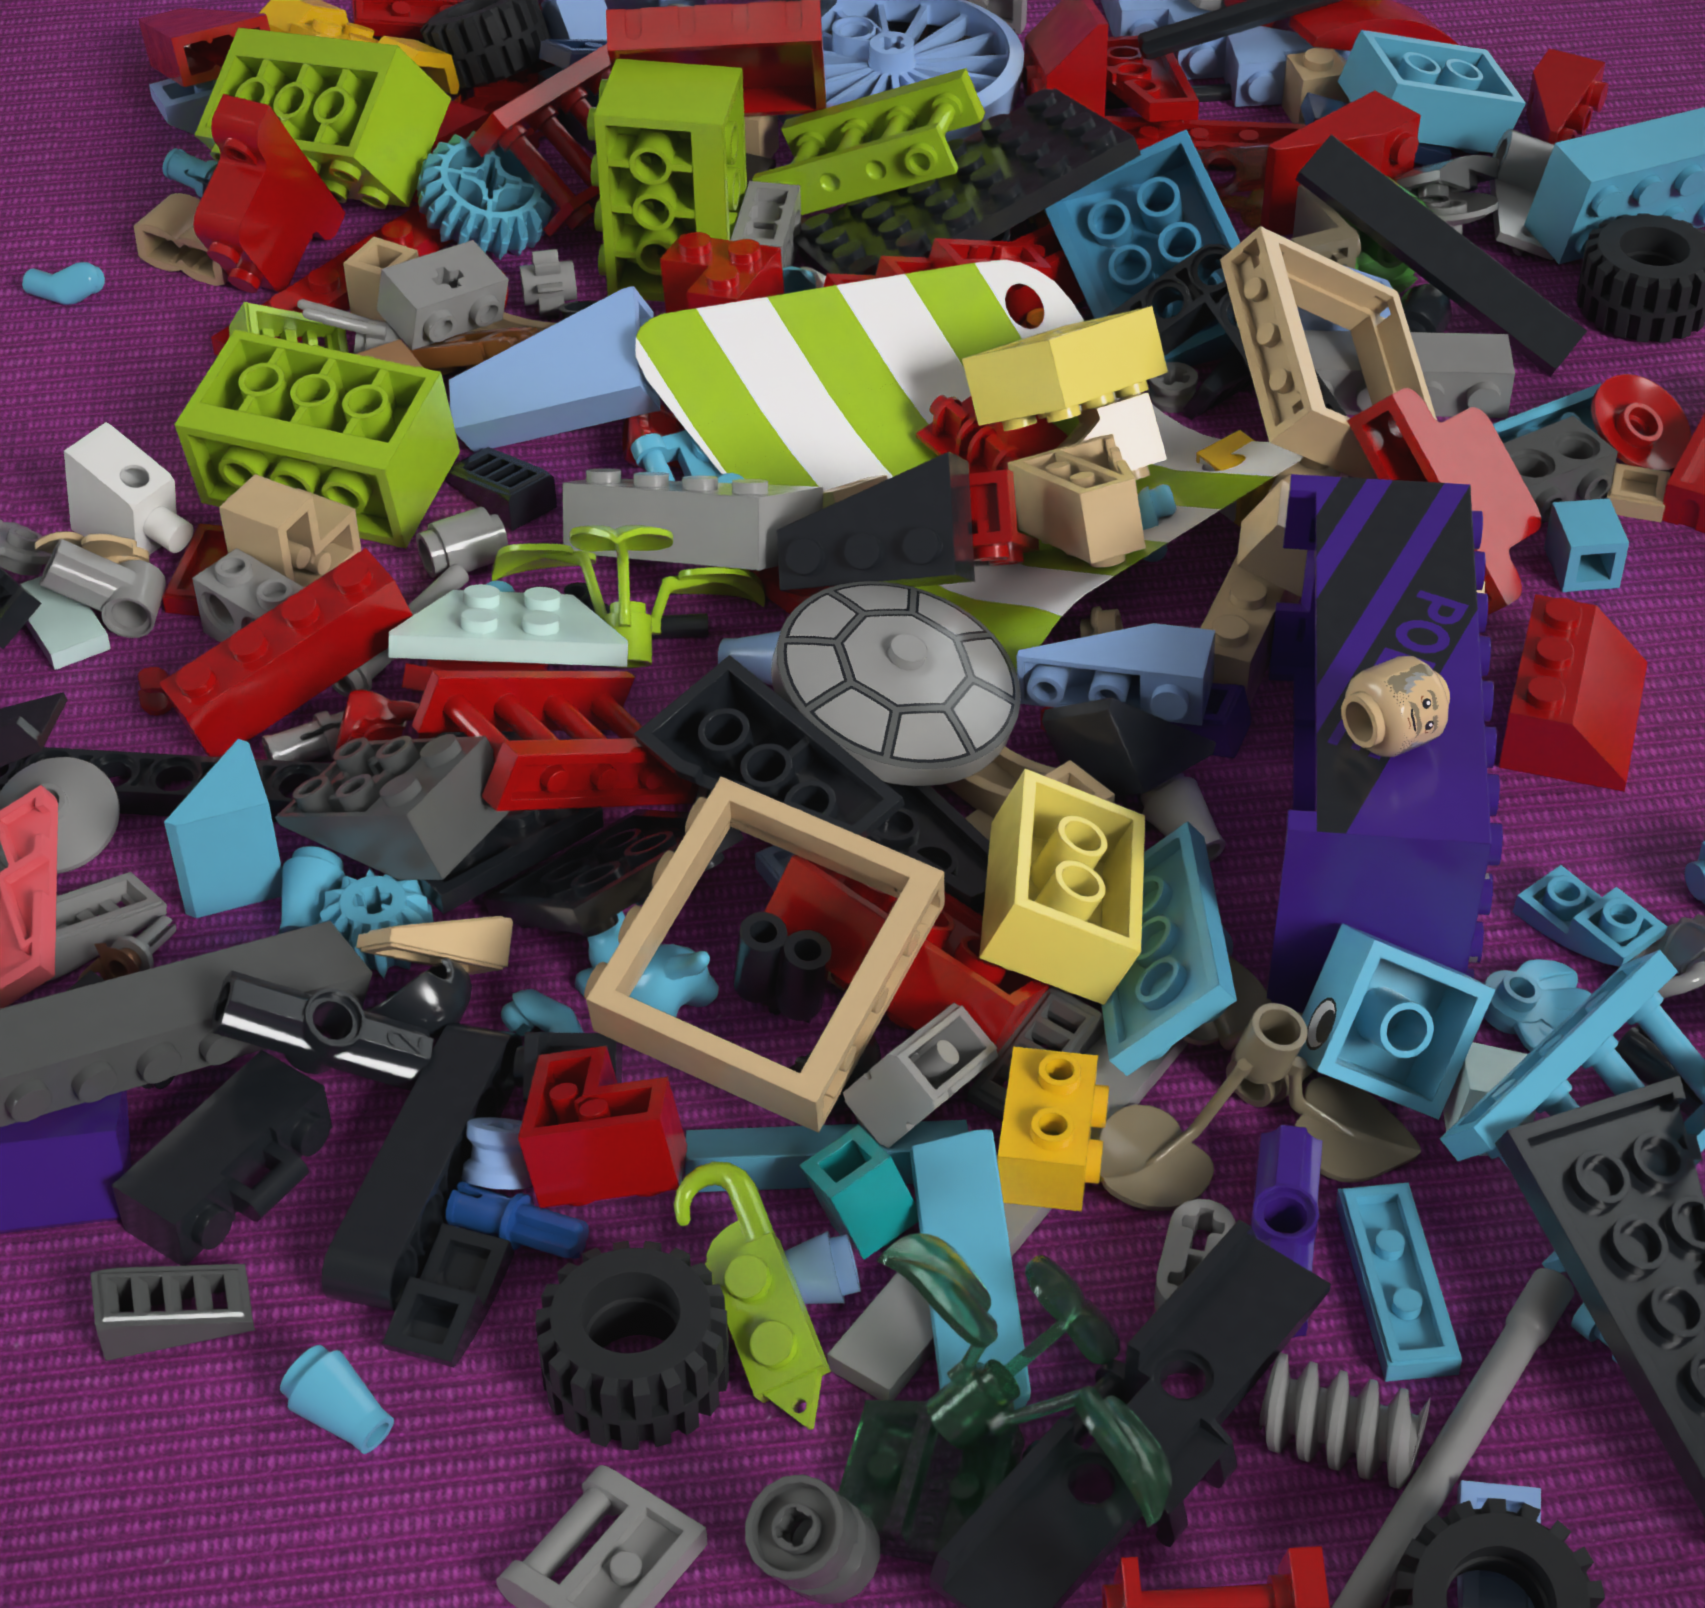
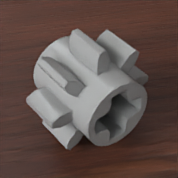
[519,249,577,317]

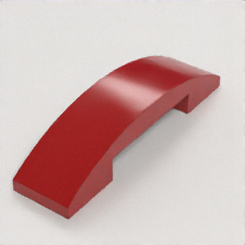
[1288,0,1459,51]

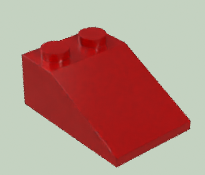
[1260,90,1421,236]

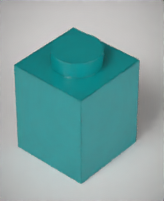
[799,1125,919,1260]

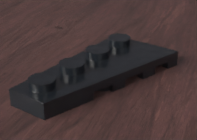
[867,782,990,913]

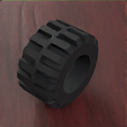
[420,0,551,90]
[1576,213,1705,343]
[535,1241,730,1450]
[1384,1498,1605,1608]

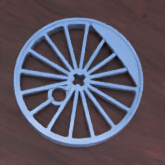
[778,0,1024,142]

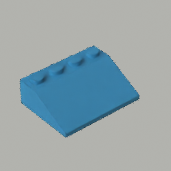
[1044,129,1241,366]

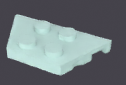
[388,584,628,667]

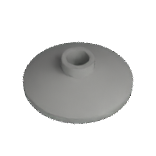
[1417,192,1499,234]
[0,757,120,874]

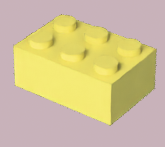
[962,306,1168,431]
[979,769,1145,1005]

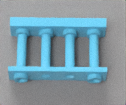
[1440,950,1705,1273]

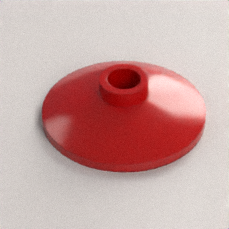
[1591,374,1692,472]

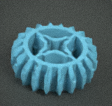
[416,130,556,260]

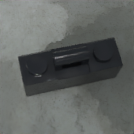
[112,1050,333,1266]

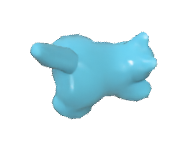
[575,911,719,1017]

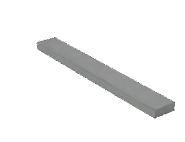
[827,1030,1188,1405]

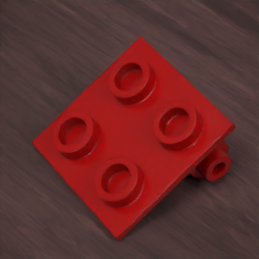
[916,395,1068,473]

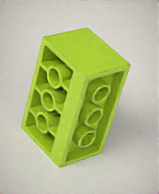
[194,27,451,209]
[587,58,747,302]
[174,329,460,549]

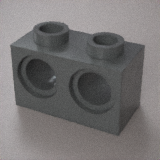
[1503,416,1618,524]

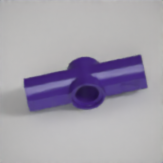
[1250,1125,1323,1338]

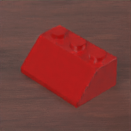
[1021,0,1109,118]
[1499,594,1648,792]

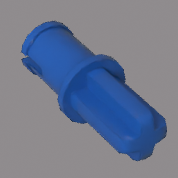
[446,1181,589,1259]

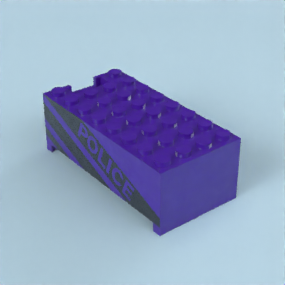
[1267,474,1503,1013]

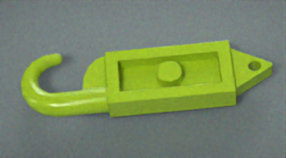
[673,1161,831,1430]

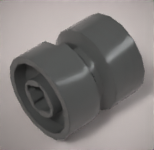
[745,1474,880,1605]

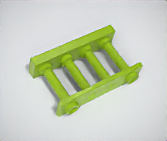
[752,68,985,215]

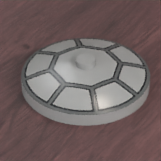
[771,581,1021,786]

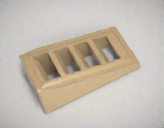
[356,916,513,975]

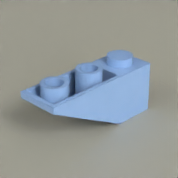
[1017,623,1215,726]

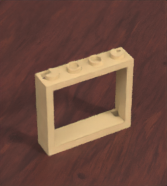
[1220,226,1437,479]
[584,777,945,1133]

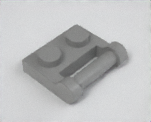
[496,1465,708,1608]

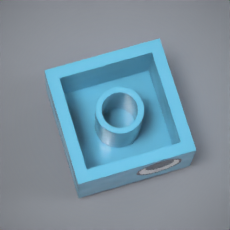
[1297,923,1496,1120]

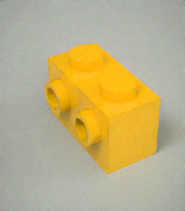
[997,1046,1110,1212]

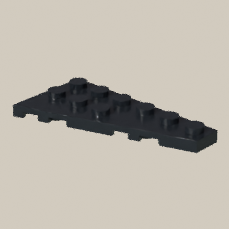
[1495,1076,1705,1518]

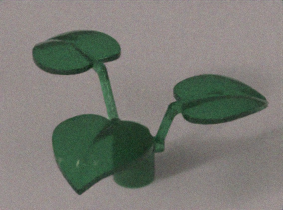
[877,1233,1172,1528]

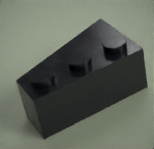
[777,452,975,597]

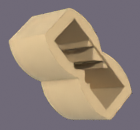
[133,193,229,286]

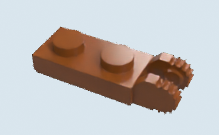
[407,326,541,375]

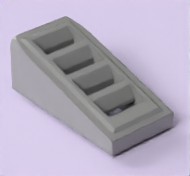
[47,872,167,982]

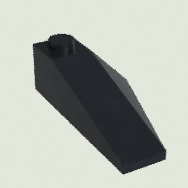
[634,655,905,838]

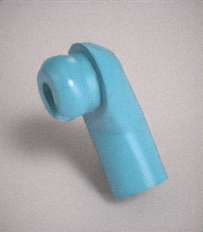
[22,262,105,305]
[1138,484,1177,562]
[501,989,584,1036]

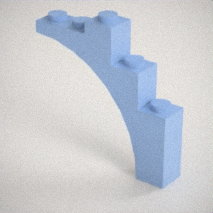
[1101,0,1358,107]

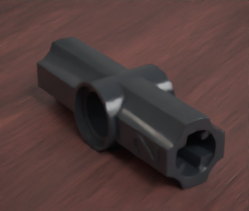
[210,970,434,1091]

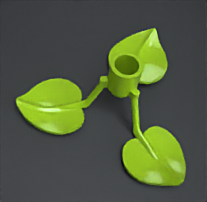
[492,525,765,668]

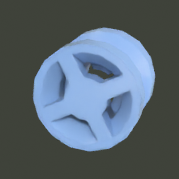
[461,1117,532,1190]

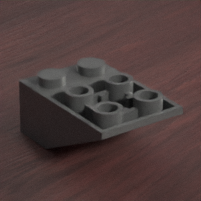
[275,734,510,880]

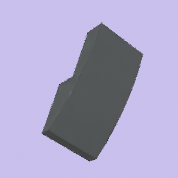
[1397,155,1498,204]

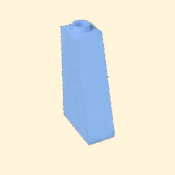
[448,286,660,453]

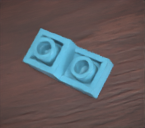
[1512,865,1667,967]

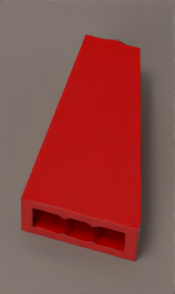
[138,8,270,87]

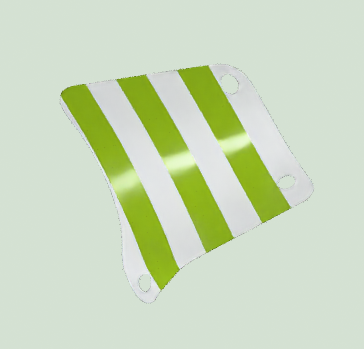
[635,260,1303,673]

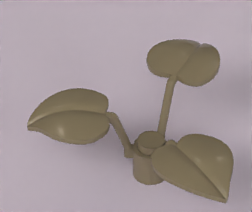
[1098,954,1421,1211]

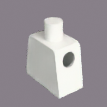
[64,422,194,555]

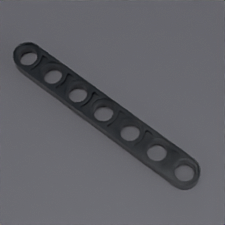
[0,747,332,823]

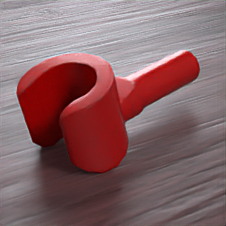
[137,667,173,716]

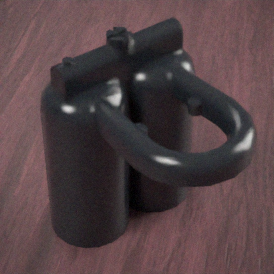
[733,912,832,1024]

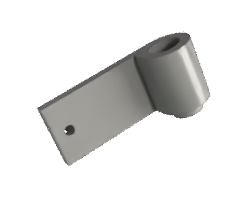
[1490,129,1554,260]

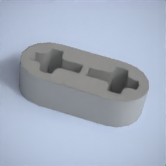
[1154,1199,1236,1311]

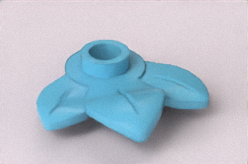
[1484,959,1591,1052]

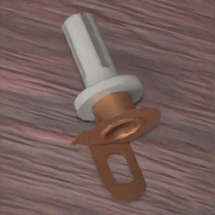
[78,915,176,981]

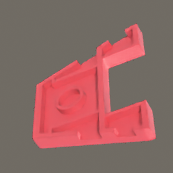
[0,785,58,1009]

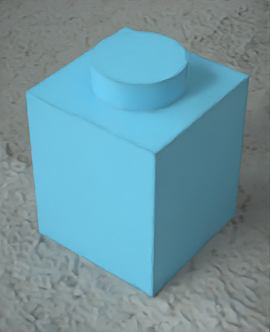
[1544,498,1629,592]

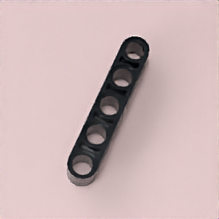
[321,1022,523,1311]

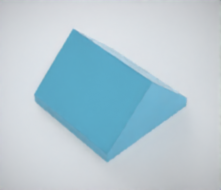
[164,739,282,918]

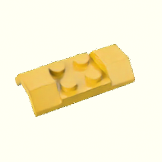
[259,0,460,95]

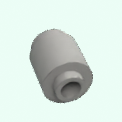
[416,506,508,578]

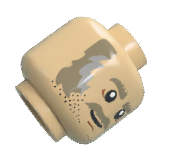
[1341,656,1450,757]

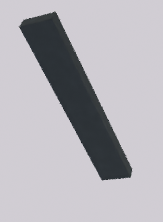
[1295,134,1587,377]

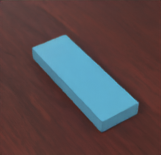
[1335,1183,1462,1382]

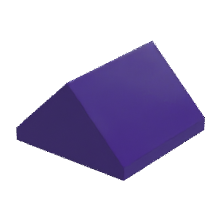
[0,1090,131,1234]

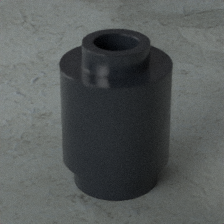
[1401,283,1452,333]

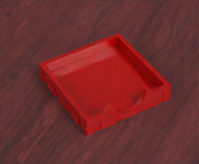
[606,0,826,117]

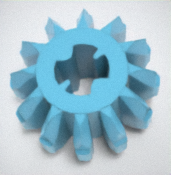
[319,867,434,978]

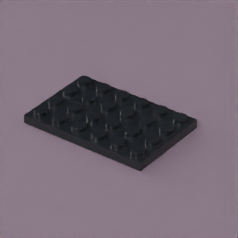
[793,88,1141,276]

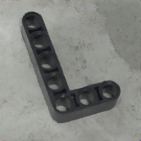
[1107,244,1352,478]

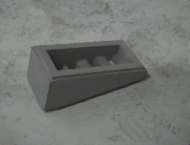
[967,987,1105,1121]
[90,1264,255,1361]

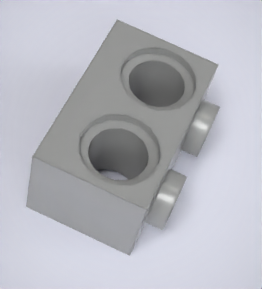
[731,181,801,268]
[192,548,305,643]

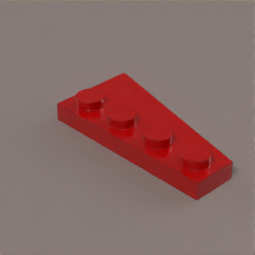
[1106,36,1199,127]

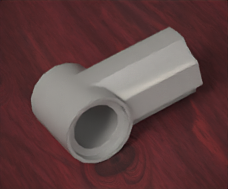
[39,539,166,638]

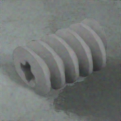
[1259,1352,1431,1489]

